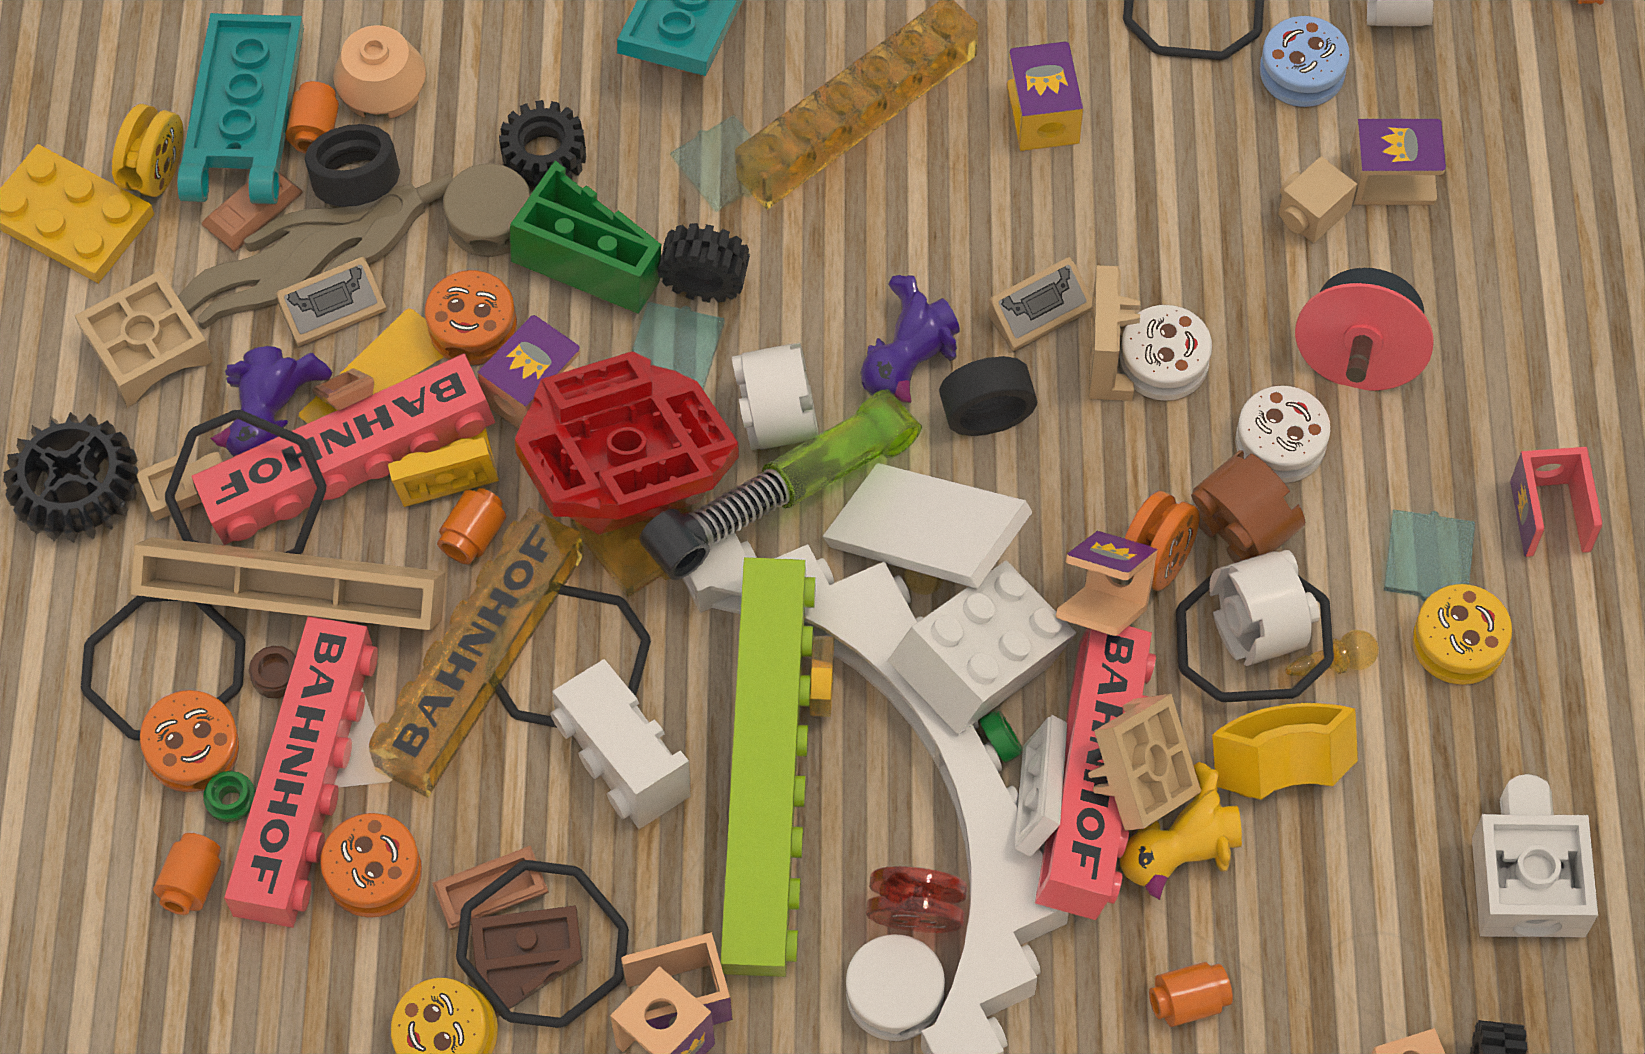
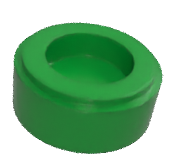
[980,710,1023,763]

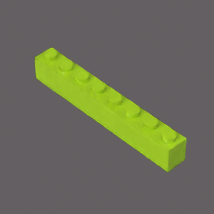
[721,557,816,977]

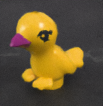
[1120,762,1242,900]

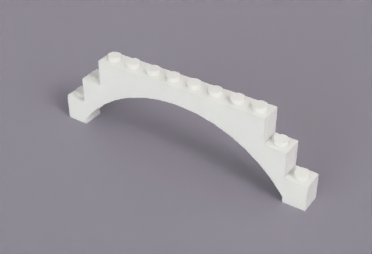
[682,529,1069,1054]

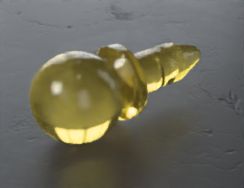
[1285,630,1379,676]

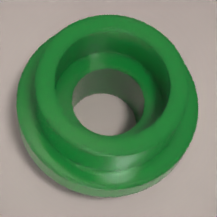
[203,771,256,822]

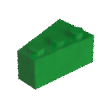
[510,161,662,314]

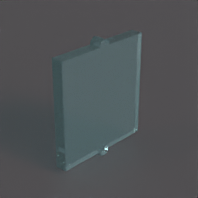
[670,115,780,212]
[632,302,725,390]
[1384,509,1475,601]

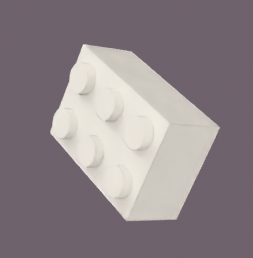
[887,560,1076,735]

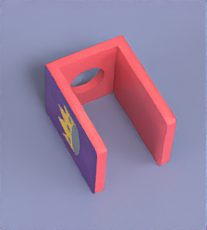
[1510,447,1602,557]

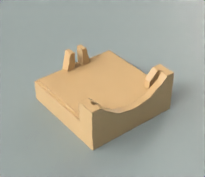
[1089,265,1140,401]
[74,270,213,408]
[1088,694,1201,831]

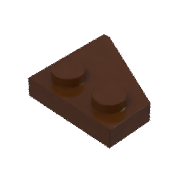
[471,905,583,1018]

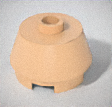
[333,25,426,119]

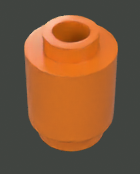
[285,81,339,154]
[437,488,507,565]
[153,833,221,915]
[1149,962,1233,1027]

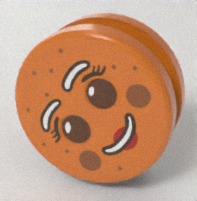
[425,270,517,365]
[1125,491,1200,591]
[140,690,239,792]
[321,813,422,918]

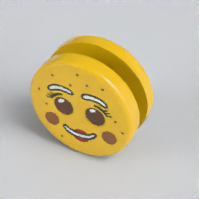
[112,104,184,197]
[1412,584,1512,685]
[391,978,498,1054]

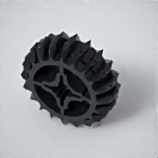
[3,412,139,543]

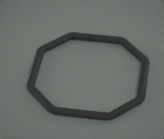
[1123,0,1264,60]
[165,410,326,555]
[1176,574,1334,703]
[486,583,651,728]
[81,595,246,740]
[456,860,629,1028]

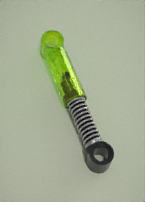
[639,389,922,580]

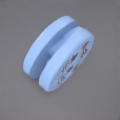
[1260,16,1350,107]

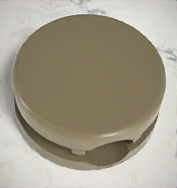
[443,164,531,257]

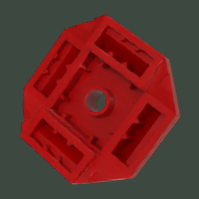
[515,351,739,535]

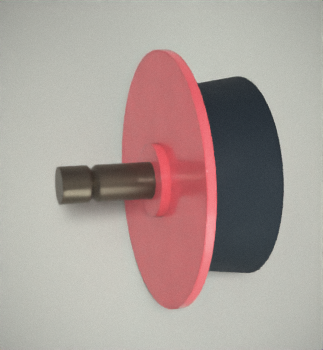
[1295,268,1434,391]

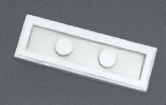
[1015,715,1067,857]

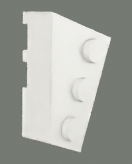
[550,659,691,829]

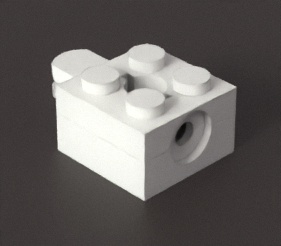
[1472,774,1598,937]

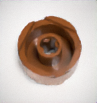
[1191,450,1306,563]

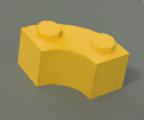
[1212,703,1358,800]

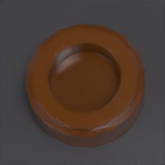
[248,645,296,699]

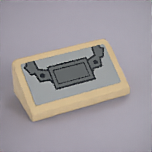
[276,257,387,347]
[988,257,1092,352]

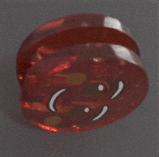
[866,866,968,933]

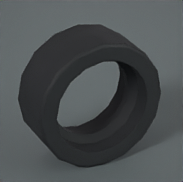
[305,124,400,207]
[939,356,1038,436]

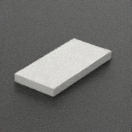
[823,463,1032,589]

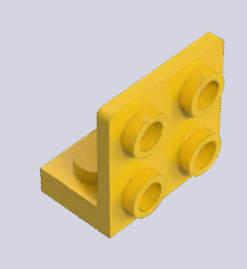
[388,427,499,507]

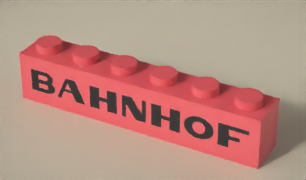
[191,354,496,545]
[224,616,378,928]
[1035,626,1156,920]

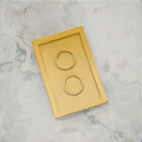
[0,143,154,284]

